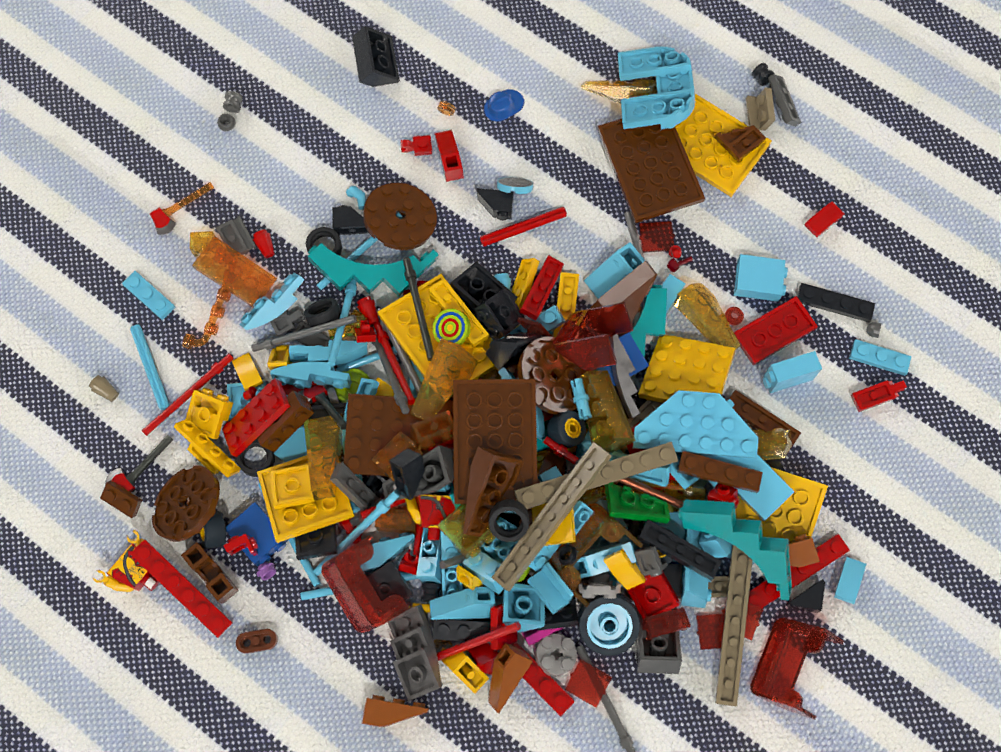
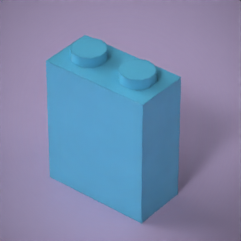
[734,254,788,302]
[763,351,822,393]

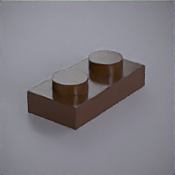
[100,480,143,518]

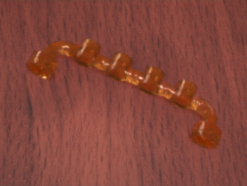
[182,249,237,350]

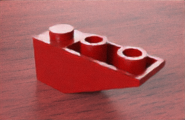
[434,130,464,182]

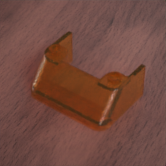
[548,503,643,607]

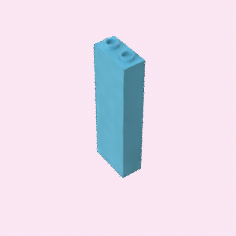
[699,454,794,520]

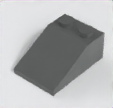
[636,607,682,674]

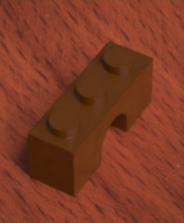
[257,391,314,452]
[181,542,239,604]

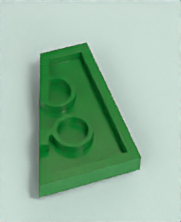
[605,482,670,524]

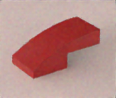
[804,202,845,237]

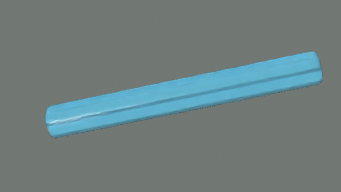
[130,324,170,410]

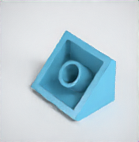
[503,584,545,633]

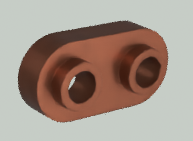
[236,629,278,654]

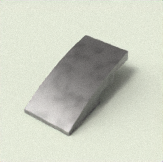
[609,334,640,417]
[387,604,442,701]

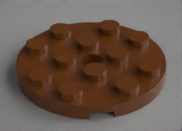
[363,183,437,250]
[518,337,590,414]
[152,465,220,542]

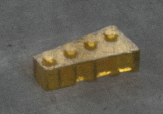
[578,370,636,453]
[304,414,344,501]

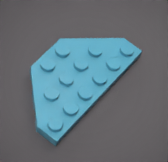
[633,390,758,458]

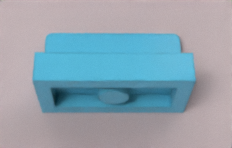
[527,562,574,614]

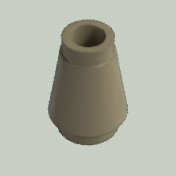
[89,375,119,402]

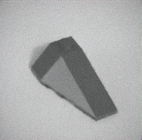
[382,445,454,501]

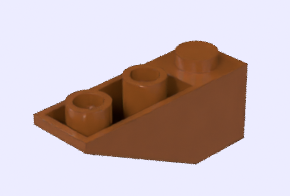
[788,534,820,567]
[488,643,532,713]
[362,695,430,727]

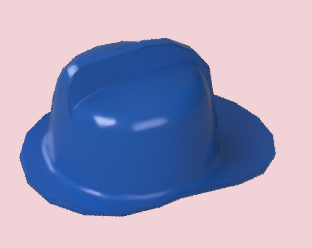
[484,89,524,122]

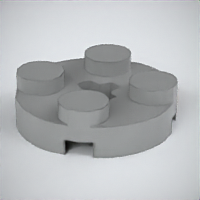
[579,581,621,599]
[535,634,577,677]

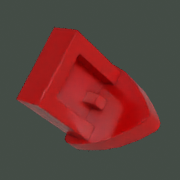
[468,643,498,674]

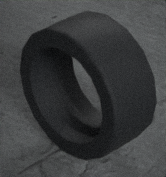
[305,227,342,256]
[304,298,341,327]
[236,439,275,477]
[489,499,529,542]

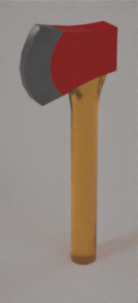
[149,182,214,235]

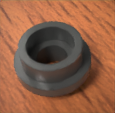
[217,114,236,131]

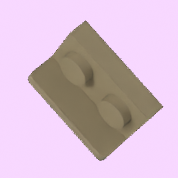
[746,87,775,131]

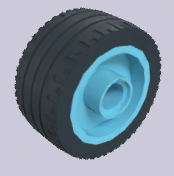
[578,593,640,656]

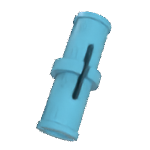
[570,378,592,420]

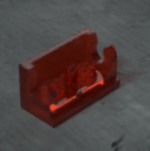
[641,607,691,640]

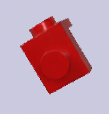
[223,534,259,556]

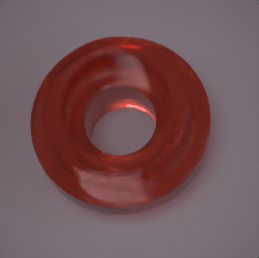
[725,307,744,325]

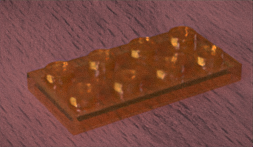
[192,236,277,308]

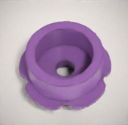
[257,562,276,580]

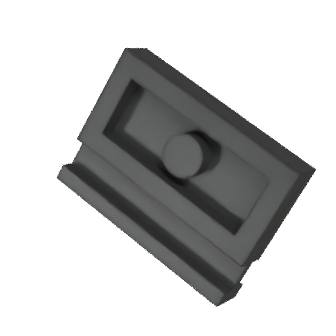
[215,216,257,260]

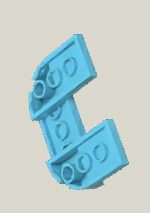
[618,47,695,129]

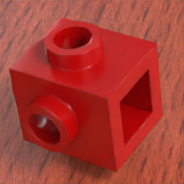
[708,483,739,509]

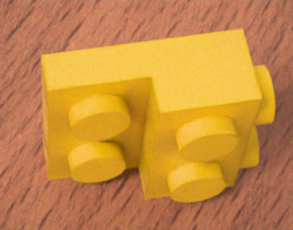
[186,388,233,439]

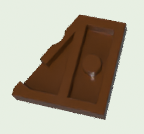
[714,125,766,162]

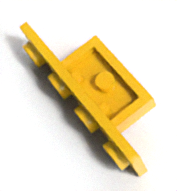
[174,419,241,478]

